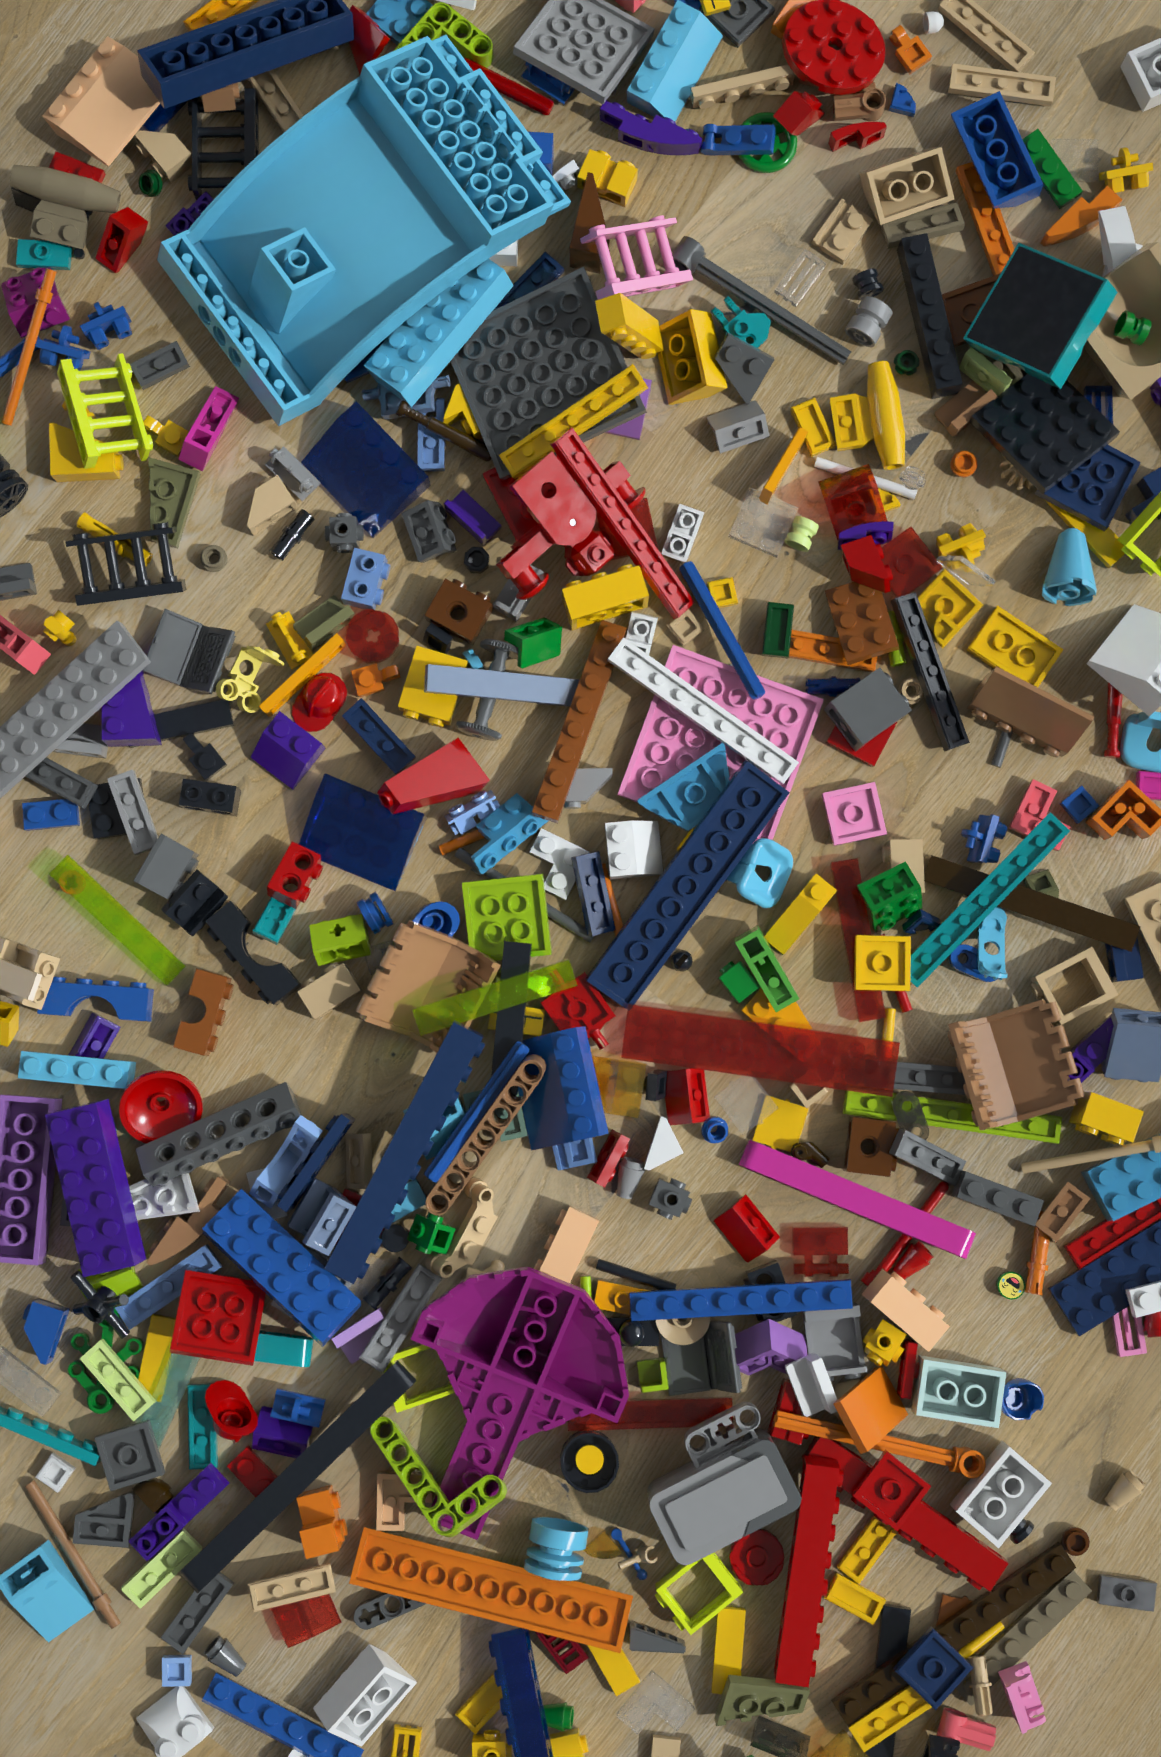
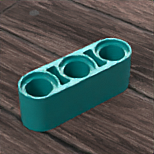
[254,1330,314,1367]

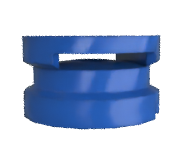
[357,892,394,935]

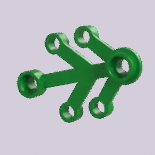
[68,1308,144,1414]

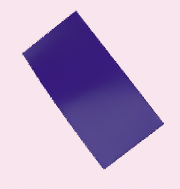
[165,191,214,236]
[837,521,894,550]

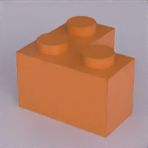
[1085,780,1161,840]
[296,1485,348,1559]

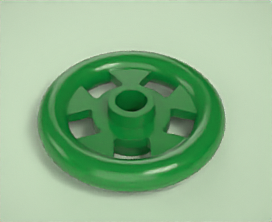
[738,112,797,173]

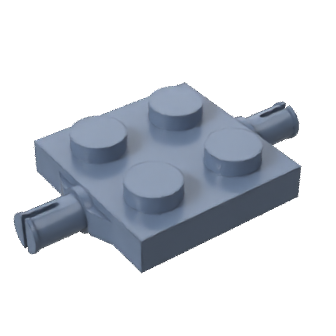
[362,375,451,420]

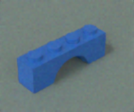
[37,977,154,1022]

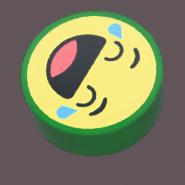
[996,1271,1025,1300]

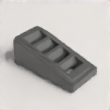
[629,1622,686,1654]

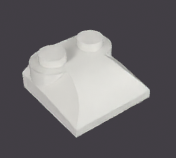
[136,1686,214,1757]

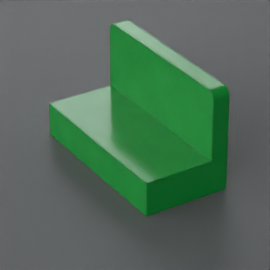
[504,617,562,669]

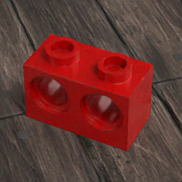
[267,841,323,909]

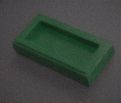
[762,602,794,659]

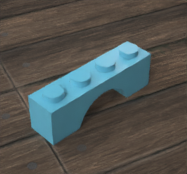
[18,1051,136,1089]

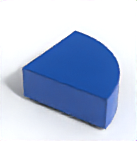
[889,83,916,117]

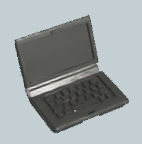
[142,609,236,694]
[661,1320,742,1396]

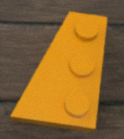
[741,988,821,1064]

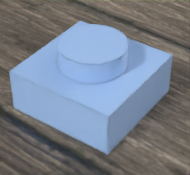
[162,1655,192,1687]

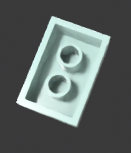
[911,1355,1006,1428]

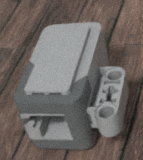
[647,1401,802,1565]

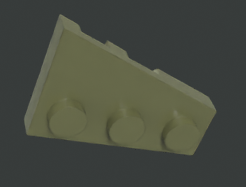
[148,457,201,549]
[714,1675,810,1726]

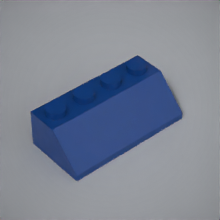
[951,91,1043,209]

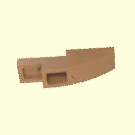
[146,1176,231,1266]

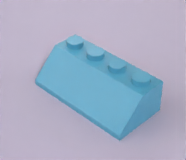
[627,0,723,122]

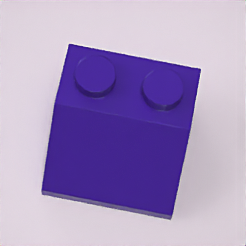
[250,711,326,790]

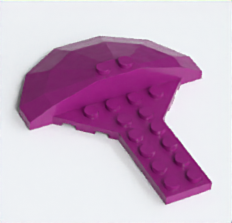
[411,1267,629,1540]

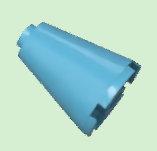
[1042,528,1097,606]

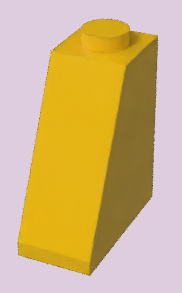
[49,423,124,482]

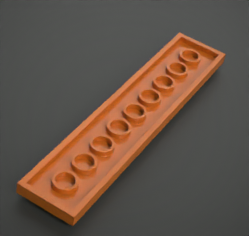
[349,1527,633,1653]

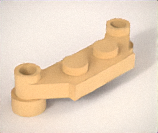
[425,1177,498,1278]

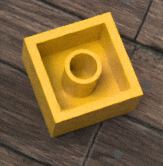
[1069,1092,1144,1146]

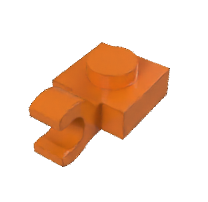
[889,25,932,75]
[351,663,401,697]

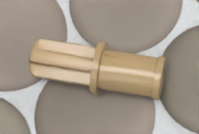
[968,1656,993,1716]

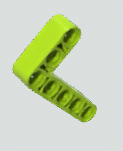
[392,2,494,68]
[370,1417,507,1537]

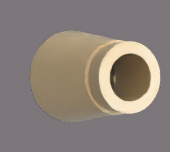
[1104,1469,1146,1511]

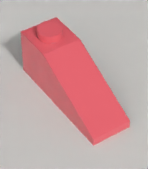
[0,615,51,675]

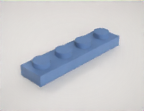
[115,1244,223,1330]

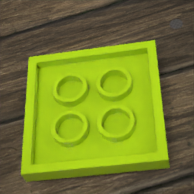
[462,874,552,961]

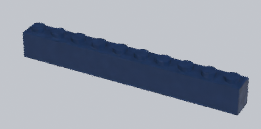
[324,1020,485,1284]

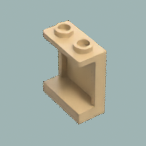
[0,937,60,1010]

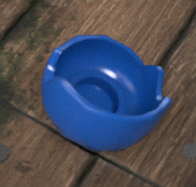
[1001,1378,1044,1420]

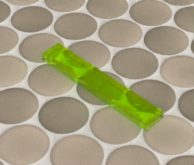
[49,855,186,986]
[412,959,578,1036]

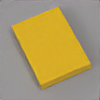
[967,605,1064,687]

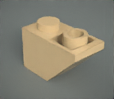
[134,130,192,183]

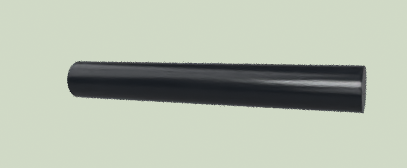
[596,1259,677,1290]

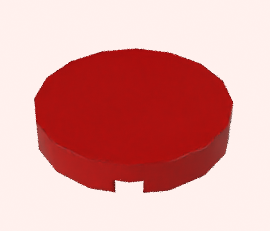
[729,1529,785,1586]

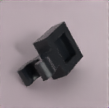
[183,733,227,781]

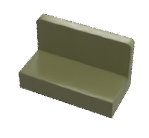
[293,595,355,651]

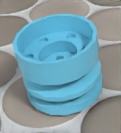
[524,1517,589,1581]

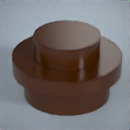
[1061,1527,1090,1556]

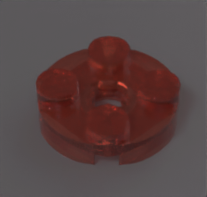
[346,609,400,664]

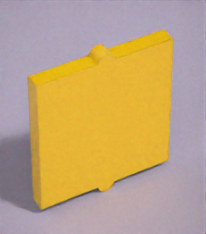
[752,1095,809,1152]

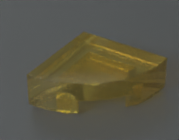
[584,1530,622,1559]

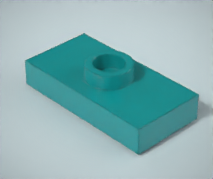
[16,239,72,270]
[253,888,299,945]

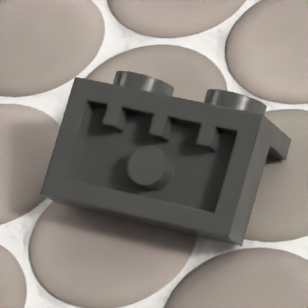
[402,500,457,563]

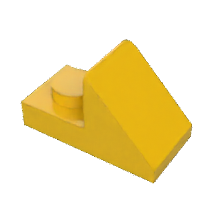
[443,383,483,440]

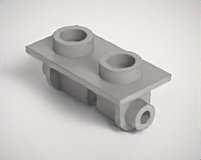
[265,446,321,501]

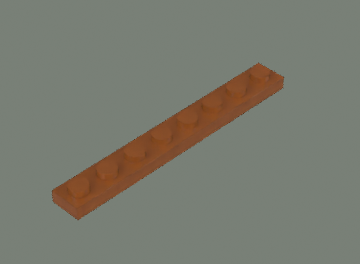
[532,620,627,824]

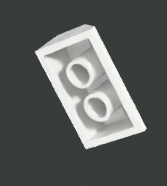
[950,1441,1052,1548]
[313,1644,417,1747]

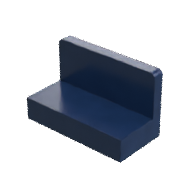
[1105,937,1143,983]

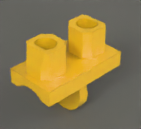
[1099,147,1154,193]
[936,523,986,569]

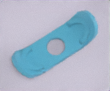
[978,906,1008,980]

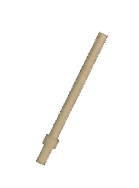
[1021,1135,1161,1174]

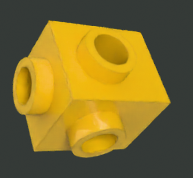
[863,1319,907,1367]
[472,1729,512,1757]

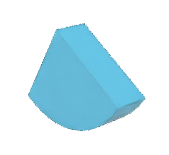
[462,648,484,670]

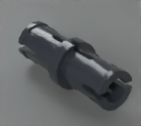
[269,509,315,561]
[363,1256,412,1310]

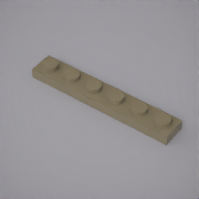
[955,1570,1092,1706]

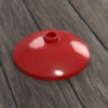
[119,1070,203,1144]

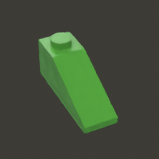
[734,925,799,1012]

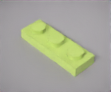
[80,1339,156,1422]
[121,1528,202,1609]

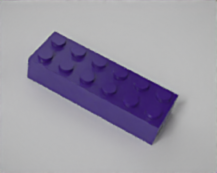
[45,1099,146,1277]

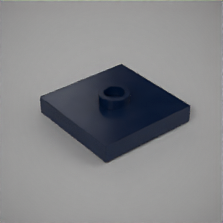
[893,1626,973,1710]

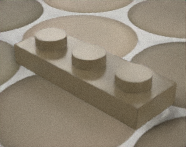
[881,203,965,249]

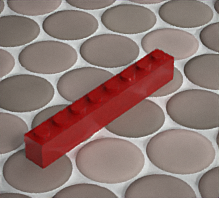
[802,1436,1009,1591]
[773,1455,844,1688]

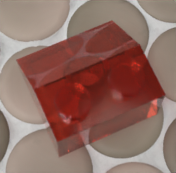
[818,464,887,541]

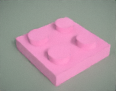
[822,782,887,846]

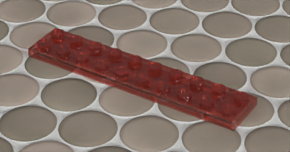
[621,1004,900,1097]

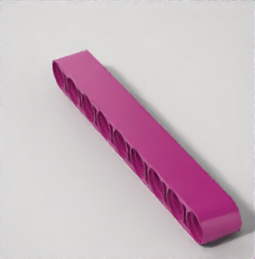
[739,1140,976,1259]

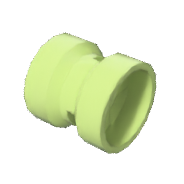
[784,516,819,552]

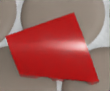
[349,5,390,75]

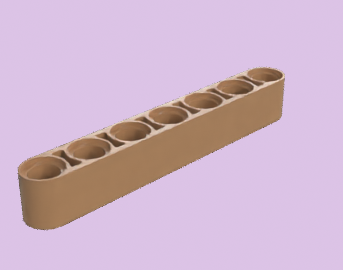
[426,1055,546,1215]

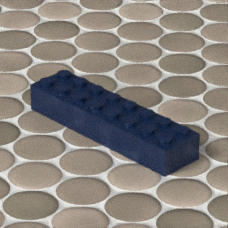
[137,0,354,109]

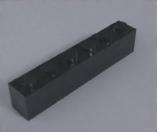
[897,233,963,399]

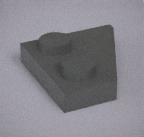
[715,333,774,404]
[73,1491,135,1548]

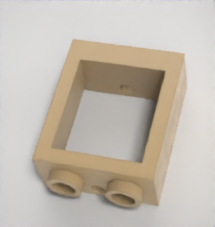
[1030,947,1118,1026]

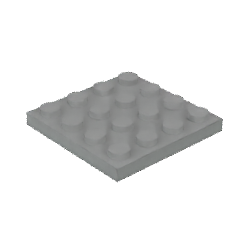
[513,0,655,104]

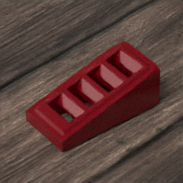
[534,1631,589,1674]

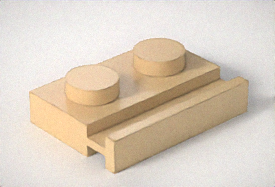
[812,199,873,265]

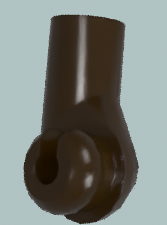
[791,1142,830,1168]

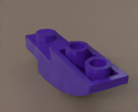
[600,101,702,155]
[1069,1014,1114,1083]
[129,1463,229,1562]

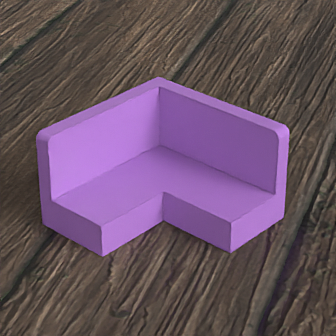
[735,1319,807,1376]

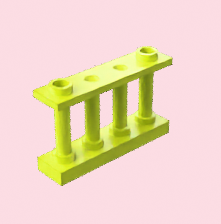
[57,353,153,469]

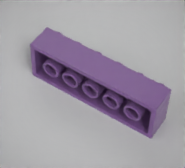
[0,1094,62,1265]

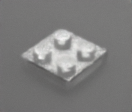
[728,487,798,558]

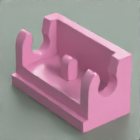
[998,1661,1046,1734]

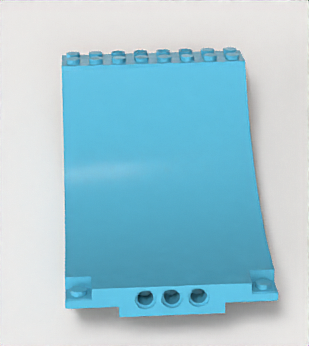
[157,35,571,426]

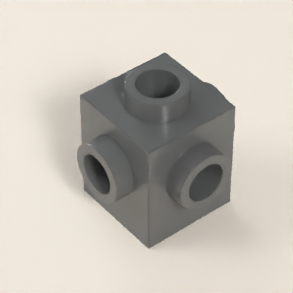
[325,513,364,553]
[648,1178,692,1220]

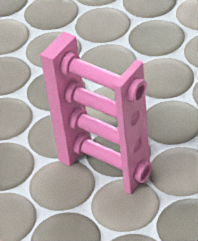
[580,215,693,300]

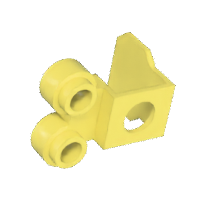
[216,646,284,713]

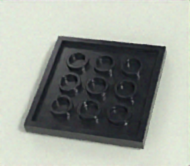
[969,374,1120,494]

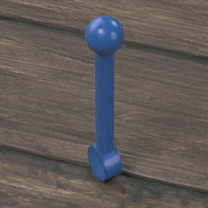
[611,1528,647,1580]

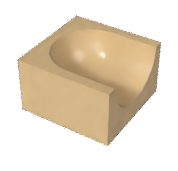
[1083,242,1161,400]

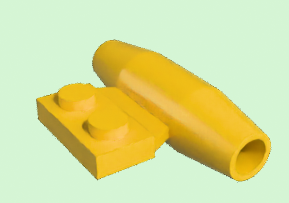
[830,361,905,470]

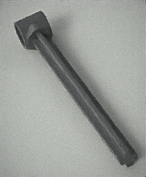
[672,236,852,365]

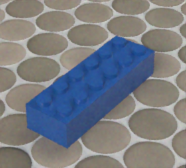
[202,1189,361,1347]

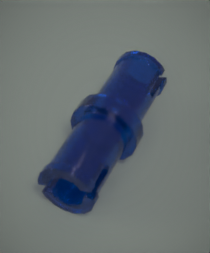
[805,676,861,697]

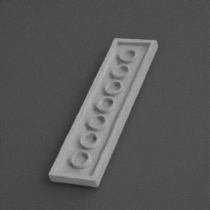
[0,621,151,799]

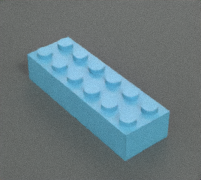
[364,259,514,407]

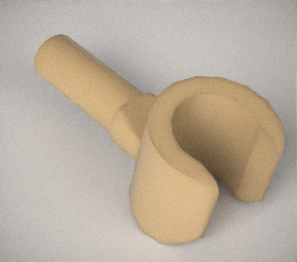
[617,1546,658,1569]

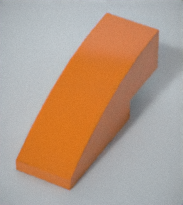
[1040,186,1122,246]

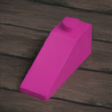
[178,386,239,471]

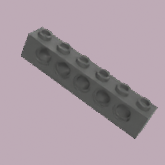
[136,1082,302,1187]

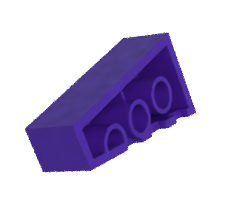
[102,671,162,747]

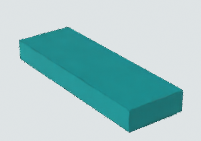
[187,1383,218,1470]

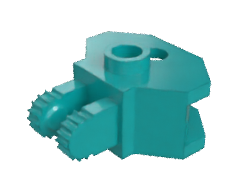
[711,296,771,348]

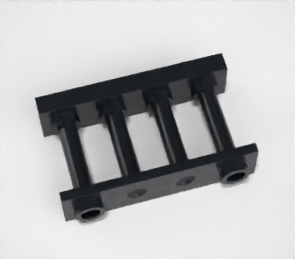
[188,88,259,200]
[65,522,187,606]

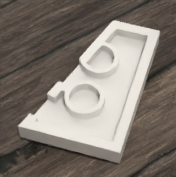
[129,1173,200,1220]

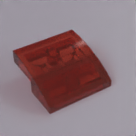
[270,1594,342,1648]

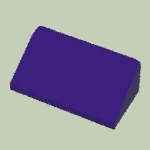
[68,1012,121,1059]

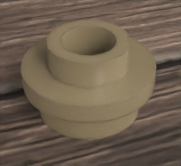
[200,545,228,572]

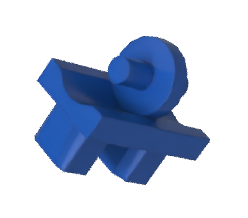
[80,302,132,350]
[35,325,91,371]
[961,814,1008,863]
[270,1388,326,1428]

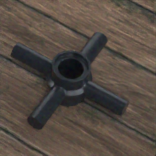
[70,1270,130,1339]

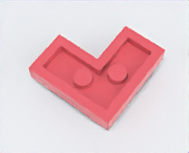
[1009,779,1070,851]

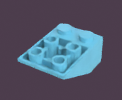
[0,1539,95,1643]

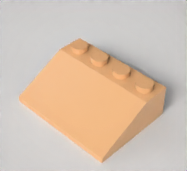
[42,36,160,167]

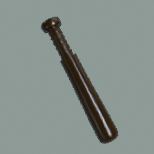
[395,400,492,462]

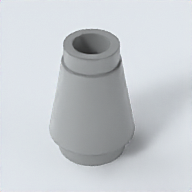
[616,1157,645,1199]

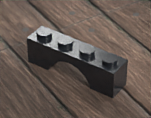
[205,901,301,1006]

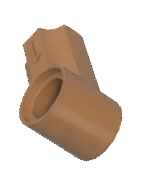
[833,88,886,121]

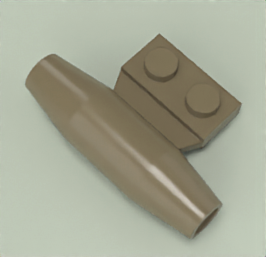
[10,165,121,249]

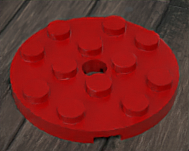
[782,0,885,95]

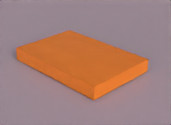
[833,1366,909,1454]

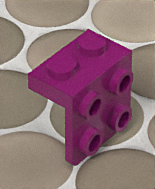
[1,267,70,338]

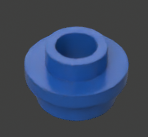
[701,1116,728,1143]

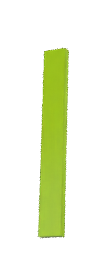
[842,1087,1062,1144]

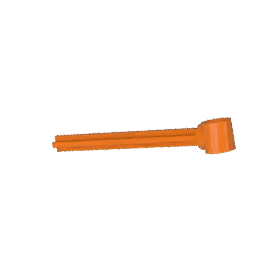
[773,1410,986,1478]

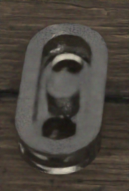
[892,1091,929,1140]

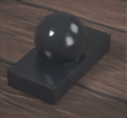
[606,1317,659,1347]

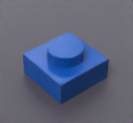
[1060,786,1099,824]

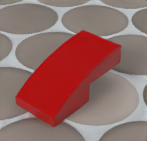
[828,122,887,152]

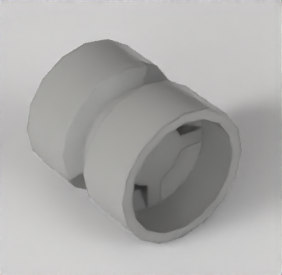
[845,296,893,347]

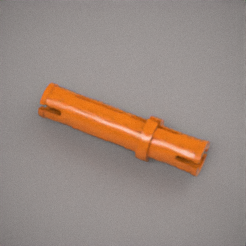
[1024,1211,1050,1295]

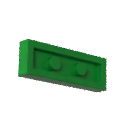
[1022,129,1083,209]

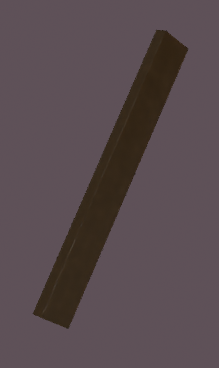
[924,855,1141,952]

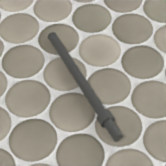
[454,848,594,943]

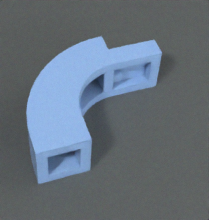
[249,1115,323,1209]

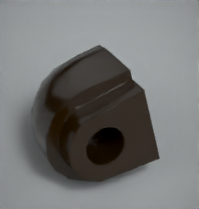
[132,1478,174,1513]

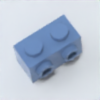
[341,548,390,612]

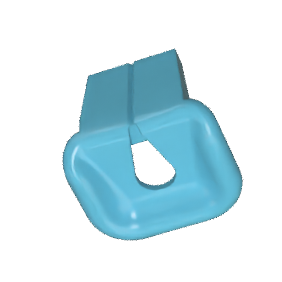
[1120,711,1161,773]
[726,838,793,908]

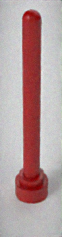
[860,1181,949,1287]

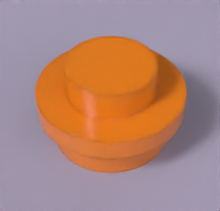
[950,451,977,478]

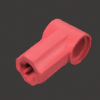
[936,1707,996,1752]

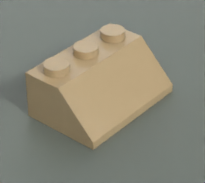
[859,147,954,225]

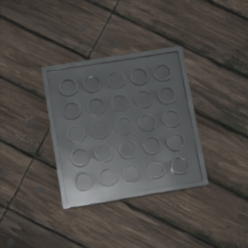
[451,267,647,481]

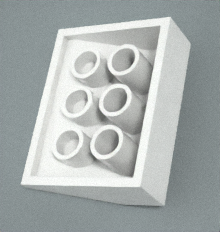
[1087,604,1161,716]

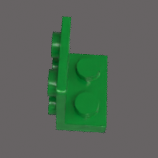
[857,861,923,932]

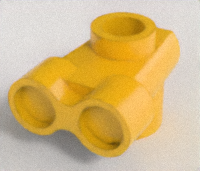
[43,609,77,646]

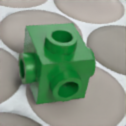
[407,1212,456,1254]

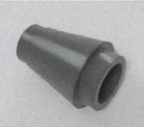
[204,1636,247,1677]

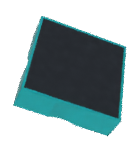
[963,243,1118,389]

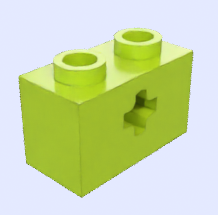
[309,914,371,966]

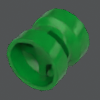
[1114,310,1152,346]

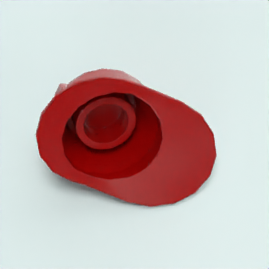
[292,673,347,732]
[205,1380,258,1443]

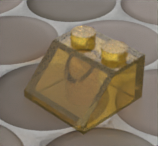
[592,1056,647,1118]

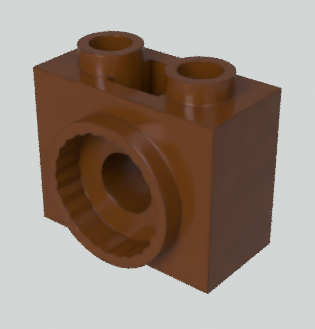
[425,578,493,646]
[843,1116,900,1177]

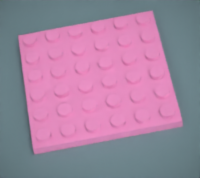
[618,645,824,843]

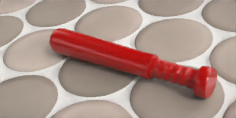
[1104,682,1123,758]

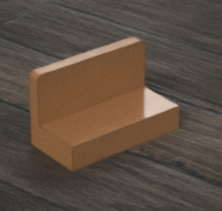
[934,381,998,438]
[1035,1182,1091,1243]

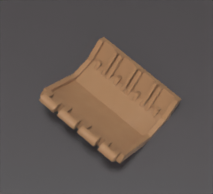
[355,920,501,1053]
[948,999,1085,1130]

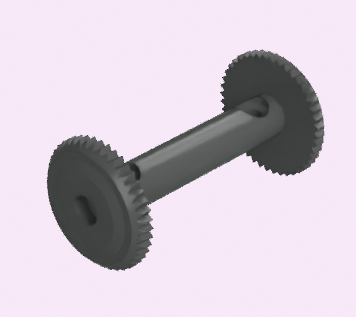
[456,639,518,741]

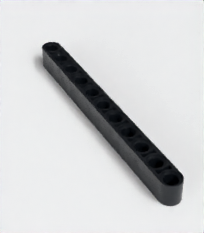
[179,1360,417,1594]

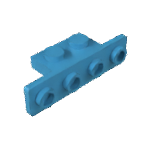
[471,793,548,874]

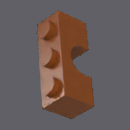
[173,968,234,1056]

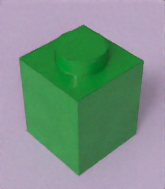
[718,961,760,1004]

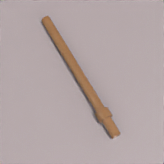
[25,1480,121,1629]

